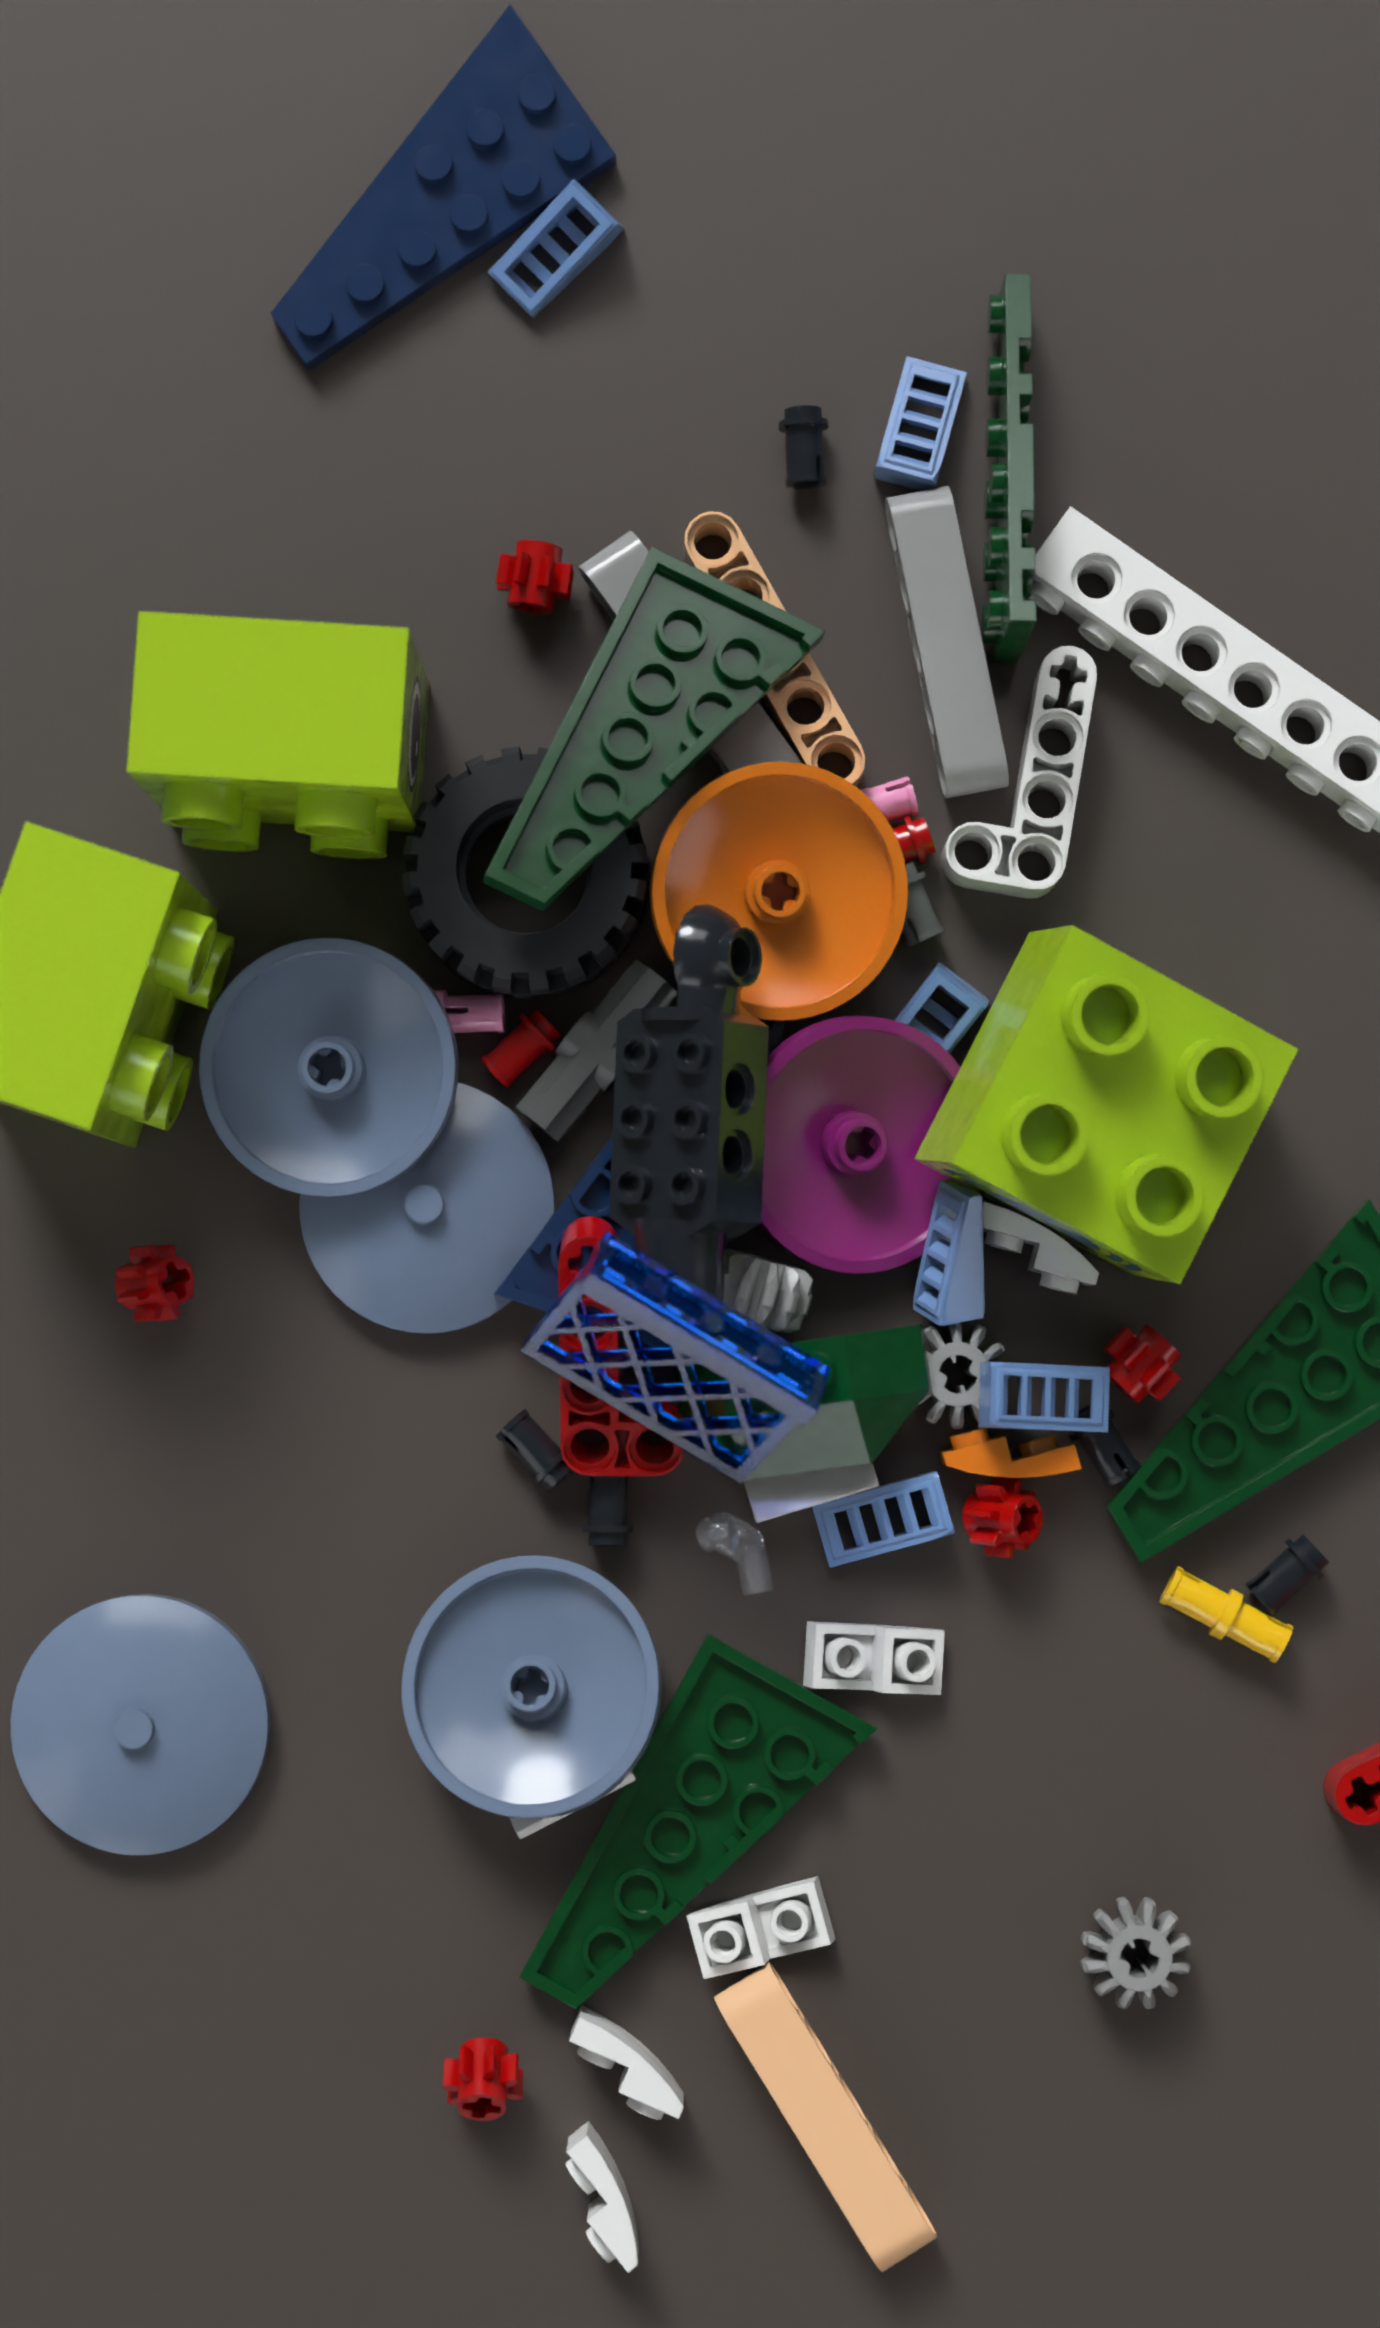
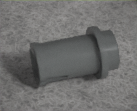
[902,862,945,947]

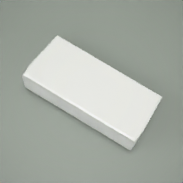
[743,1463,880,1523]

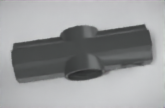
[516,959,678,1143]

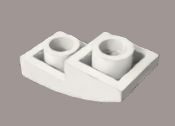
[983,1202,1099,1295]
[803,1621,945,1695]
[686,1876,836,1979]
[569,2005,684,2120]
[565,2121,639,2273]

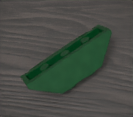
[672,1324,932,1480]

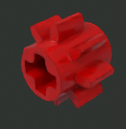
[495,540,574,615]
[115,1244,194,1322]
[1102,1324,1182,1404]
[962,1476,1043,1559]
[442,2037,523,2121]

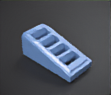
[488,179,625,318]
[873,356,967,491]
[894,962,989,1054]
[913,1179,985,1326]
[978,1362,1110,1432]
[812,1470,955,1568]

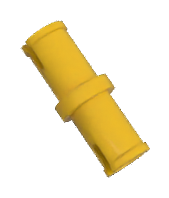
[1159,1566,1294,1663]

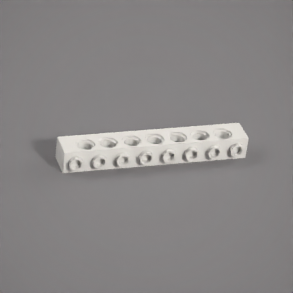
[1029,506,1380,833]

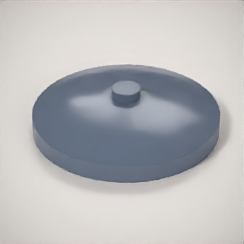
[199,938,459,1197]
[299,1083,555,1334]
[401,1555,662,1819]
[11,1594,271,1855]

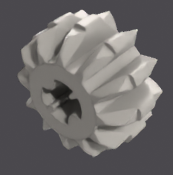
[703,1248,813,1333]
[919,1323,1010,1429]
[1080,1897,1191,2009]

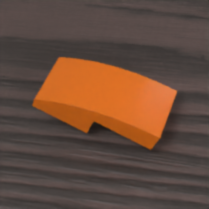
[938,1428,1082,1478]

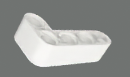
[941,646,1097,898]

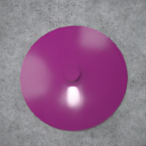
[759,1016,973,1274]

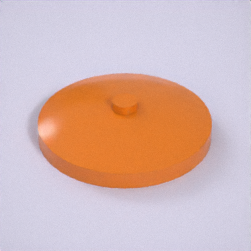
[650,761,908,1021]

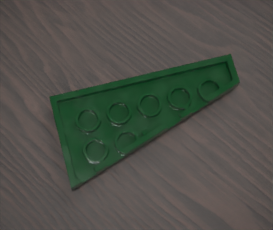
[1105,1199,1380,1563]

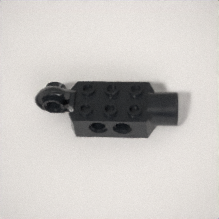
[609,904,769,1301]

